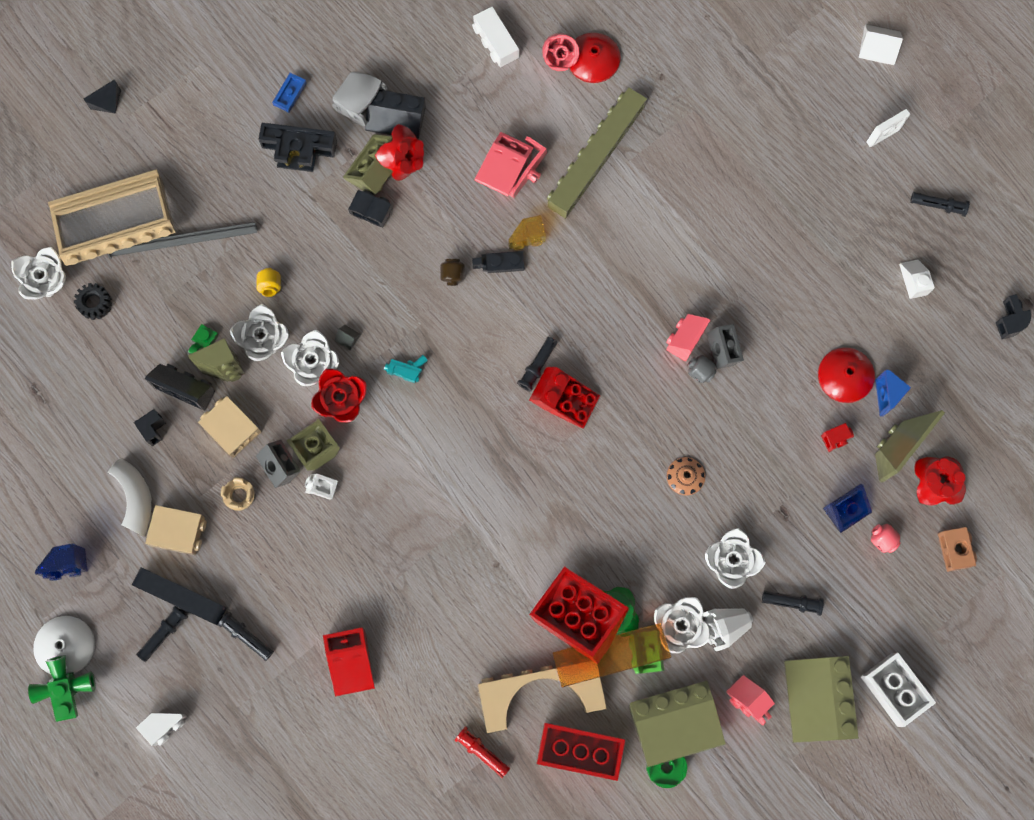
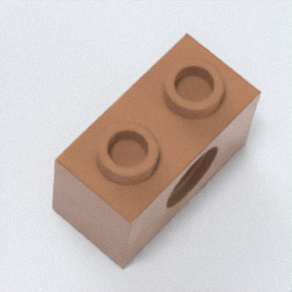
[938,527,977,572]

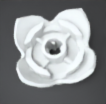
[12,247,66,299]
[230,304,289,361]
[281,330,339,386]
[705,528,766,589]
[654,597,711,653]

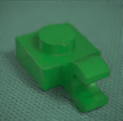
[188,324,219,354]

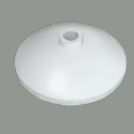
[34,616,95,674]

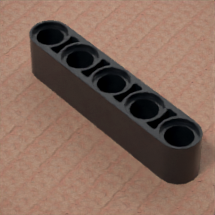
[131,567,227,626]

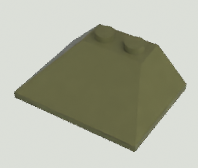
[875,410,945,483]

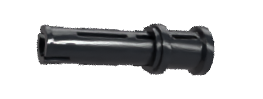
[910,191,970,217]
[517,337,558,392]
[762,590,824,616]
[136,606,188,662]
[218,612,274,661]

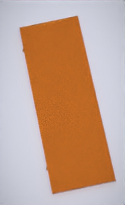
[553,623,671,687]

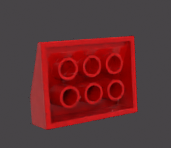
[529,567,629,664]

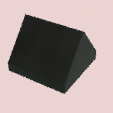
[335,325,361,350]

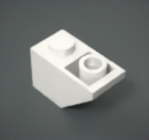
[136,713,187,746]

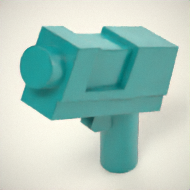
[384,355,428,383]

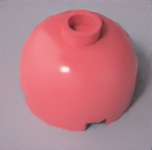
[542,33,579,71]

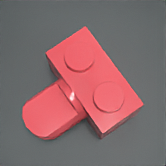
[726,675,775,725]

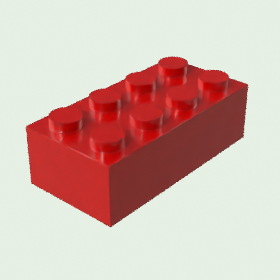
[536,723,625,781]

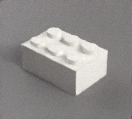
[861,652,936,727]

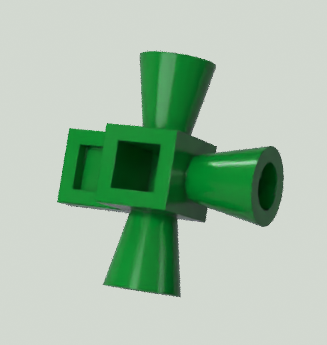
[28,655,96,722]

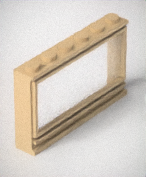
[48,169,176,266]

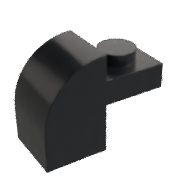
[995,294,1031,340]

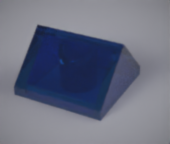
[823,483,872,533]

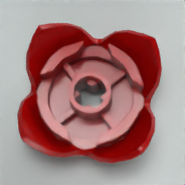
[375,124,424,181]
[311,369,366,423]
[914,456,966,506]

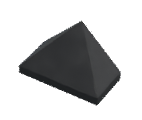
[83,79,121,114]

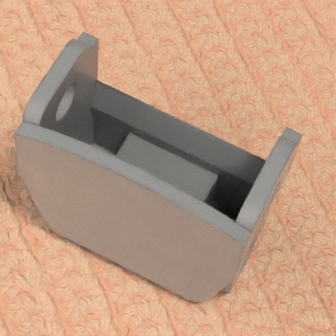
[332,72,389,127]

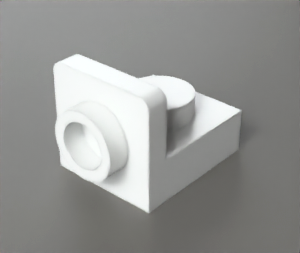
[305,473,338,500]

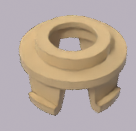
[221,477,255,511]

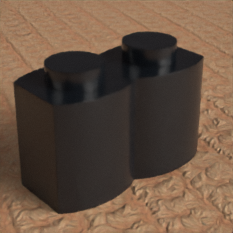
[348,190,393,228]

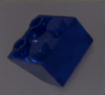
[35,544,88,581]

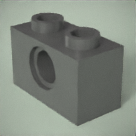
[707,324,744,369]
[256,440,301,488]

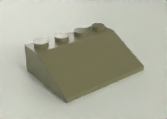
[784,656,859,743]
[629,681,726,767]

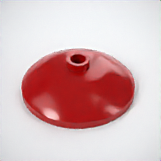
[569,32,621,83]
[818,347,875,403]

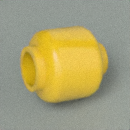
[256,268,281,297]

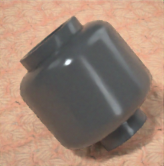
[687,355,717,383]

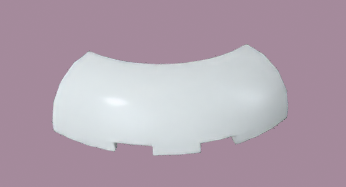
[107,459,152,537]

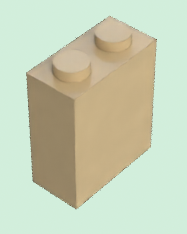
[198,396,261,458]
[145,505,207,555]

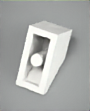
[899,260,935,299]

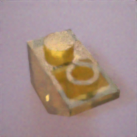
[508,215,546,250]

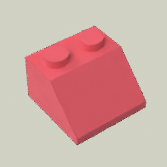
[666,314,710,361]

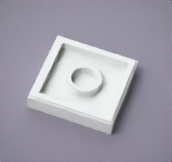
[867,109,910,147]

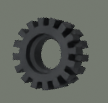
[74,283,112,320]

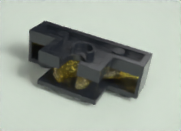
[258,122,337,172]

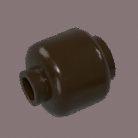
[440,259,465,286]

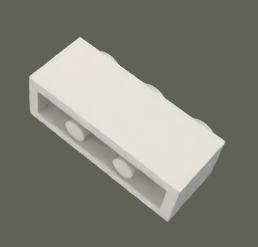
[472,7,519,68]

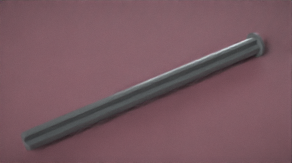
[107,222,257,259]

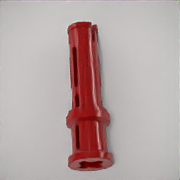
[454,726,510,778]

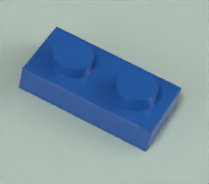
[272,73,307,113]

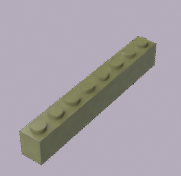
[547,88,647,219]

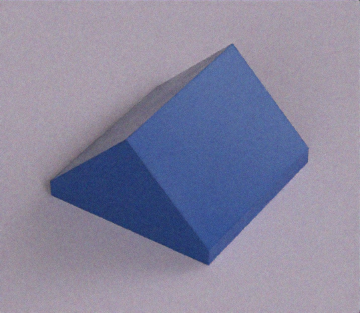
[875,370,911,416]

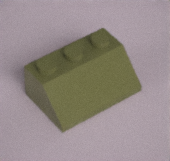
[343,134,393,194]
[188,338,245,382]

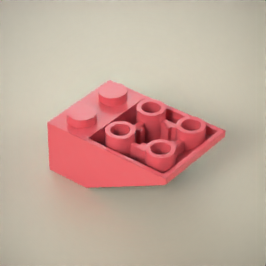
[475,132,534,196]

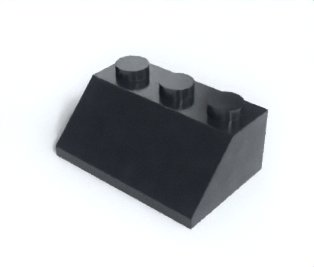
[365,89,426,139]
[144,364,215,411]

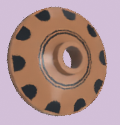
[667,457,705,496]

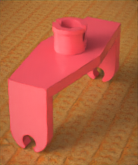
[509,136,547,198]

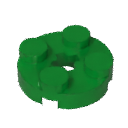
[646,757,687,788]

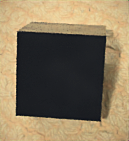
[133,409,166,447]

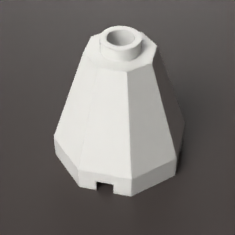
[702,609,753,651]

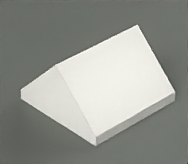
[859,24,903,65]

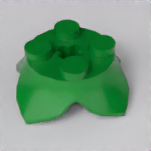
[602,587,639,637]

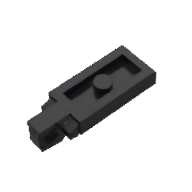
[472,251,525,273]

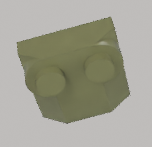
[286,419,340,471]

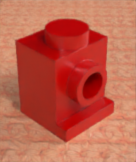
[821,423,854,452]

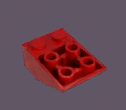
[529,367,600,429]
[323,627,375,697]

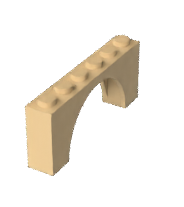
[478,658,607,733]

